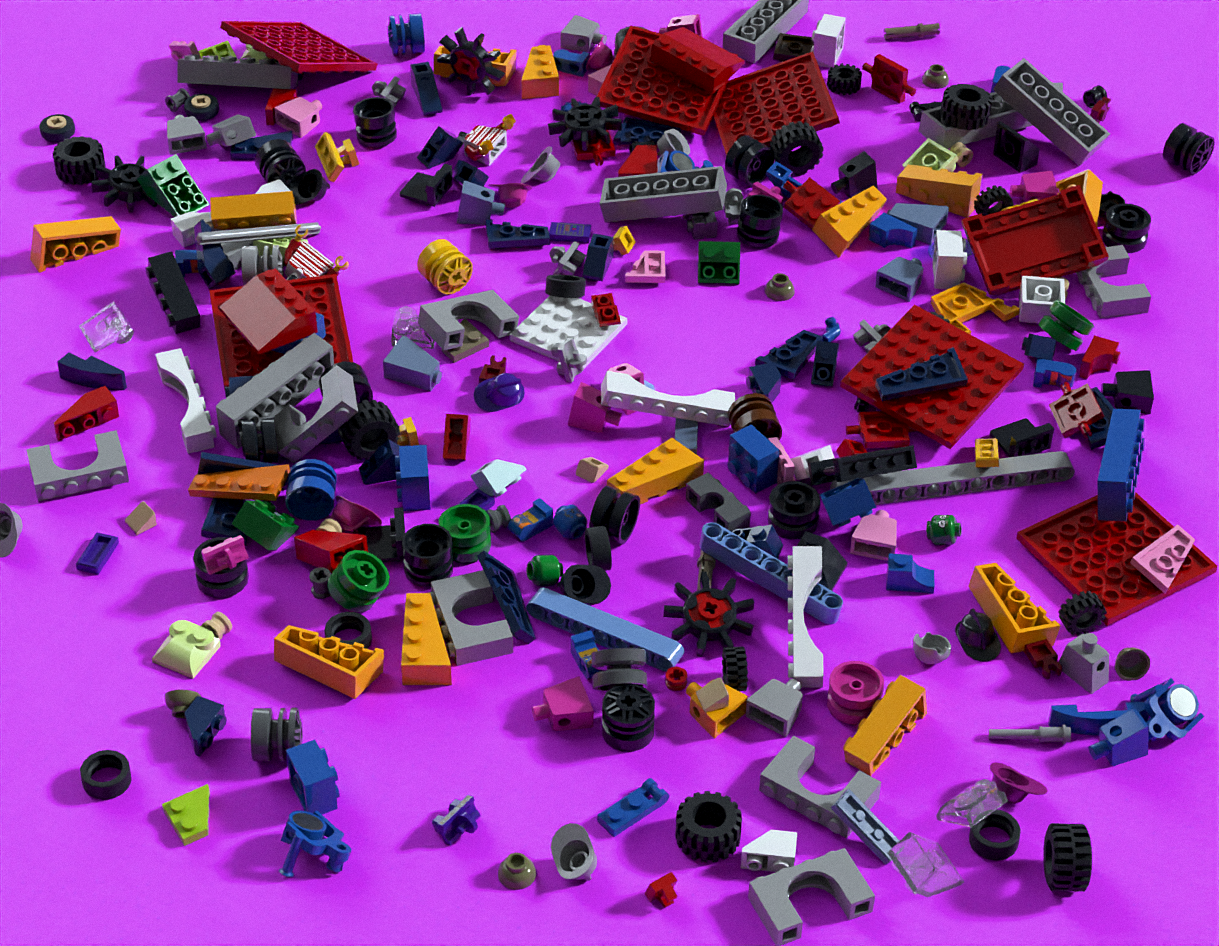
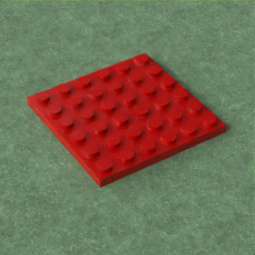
[220,21,378,74]
[596,25,738,136]
[713,52,840,156]
[209,274,353,390]
[840,304,1024,449]
[1016,492,1218,626]

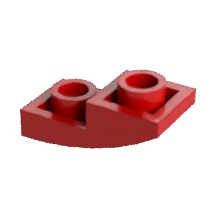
[591,293,621,327]

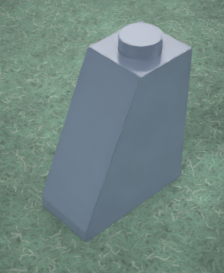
[887,203,949,245]
[383,335,442,392]

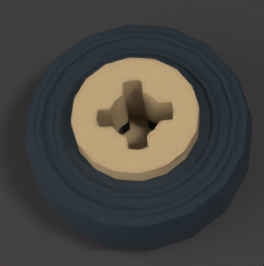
[184,93,219,121]
[39,114,75,142]

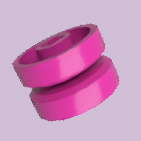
[827,661,884,725]

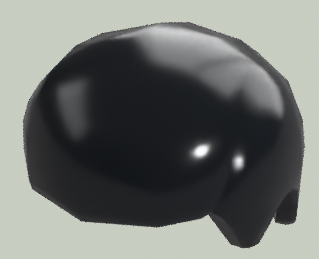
[1099,191,1126,220]

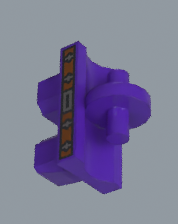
[432,795,481,845]

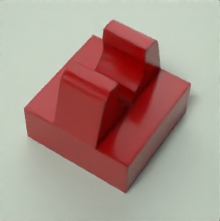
[645,872,677,908]

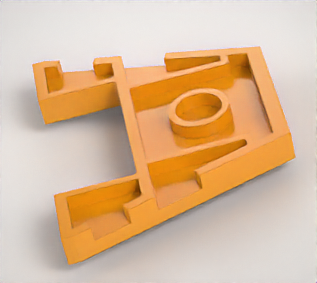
[931,282,1020,335]

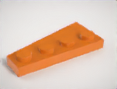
[188,464,290,501]

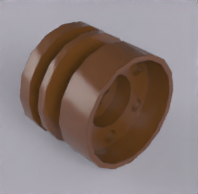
[728,393,782,440]

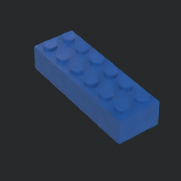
[1097,409,1145,522]

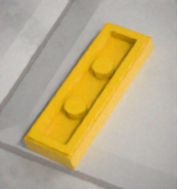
[315,132,344,182]
[975,438,999,467]

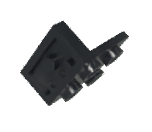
[399,164,453,207]
[989,418,1054,457]
[358,507,405,562]

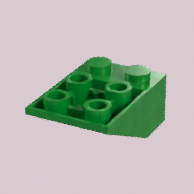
[137,154,210,217]

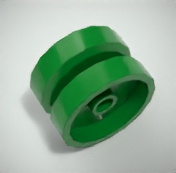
[1038,300,1095,351]
[439,504,491,563]
[327,550,390,612]

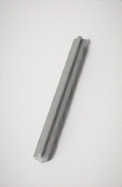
[195,222,321,245]

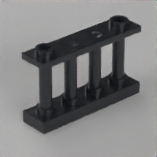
[808,445,917,486]

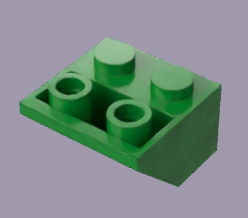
[698,241,740,284]
[232,499,299,550]

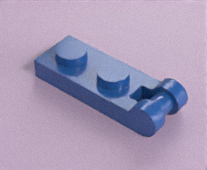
[597,778,670,837]

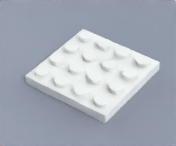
[510,296,627,368]

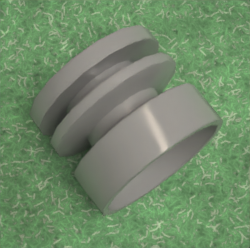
[242,245,284,286]

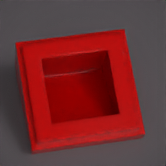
[836,439,867,457]

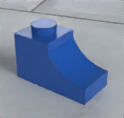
[868,213,917,248]
[886,553,934,594]

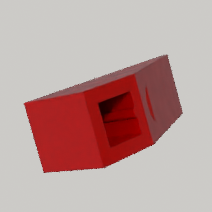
[54,386,119,441]

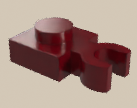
[1090,97,1111,123]
[479,355,507,383]
[1024,639,1062,679]

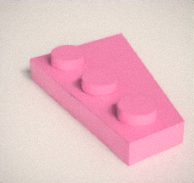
[768,437,795,485]
[1130,525,1195,594]

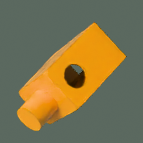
[686,680,748,739]

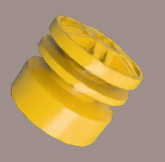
[417,239,473,294]

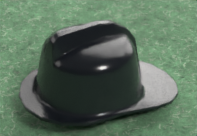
[287,169,330,205]
[557,564,611,604]
[955,608,1001,662]

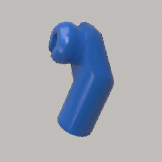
[822,317,841,342]

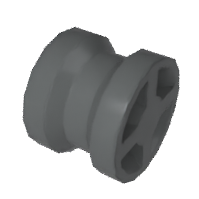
[486,505,511,532]

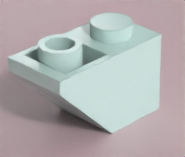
[471,459,527,498]

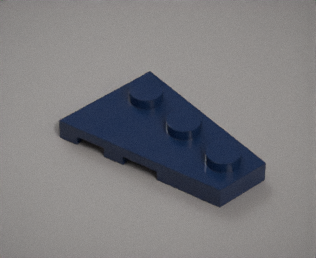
[230,130,293,160]
[486,219,550,249]
[755,330,823,380]
[1086,387,1115,450]

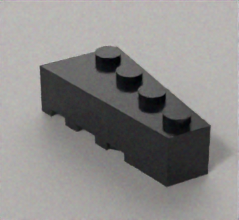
[145,251,200,334]

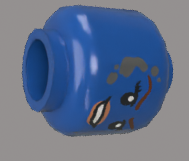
[553,505,588,539]

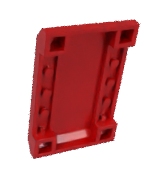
[961,185,1109,295]

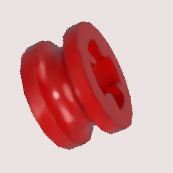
[665,667,687,691]

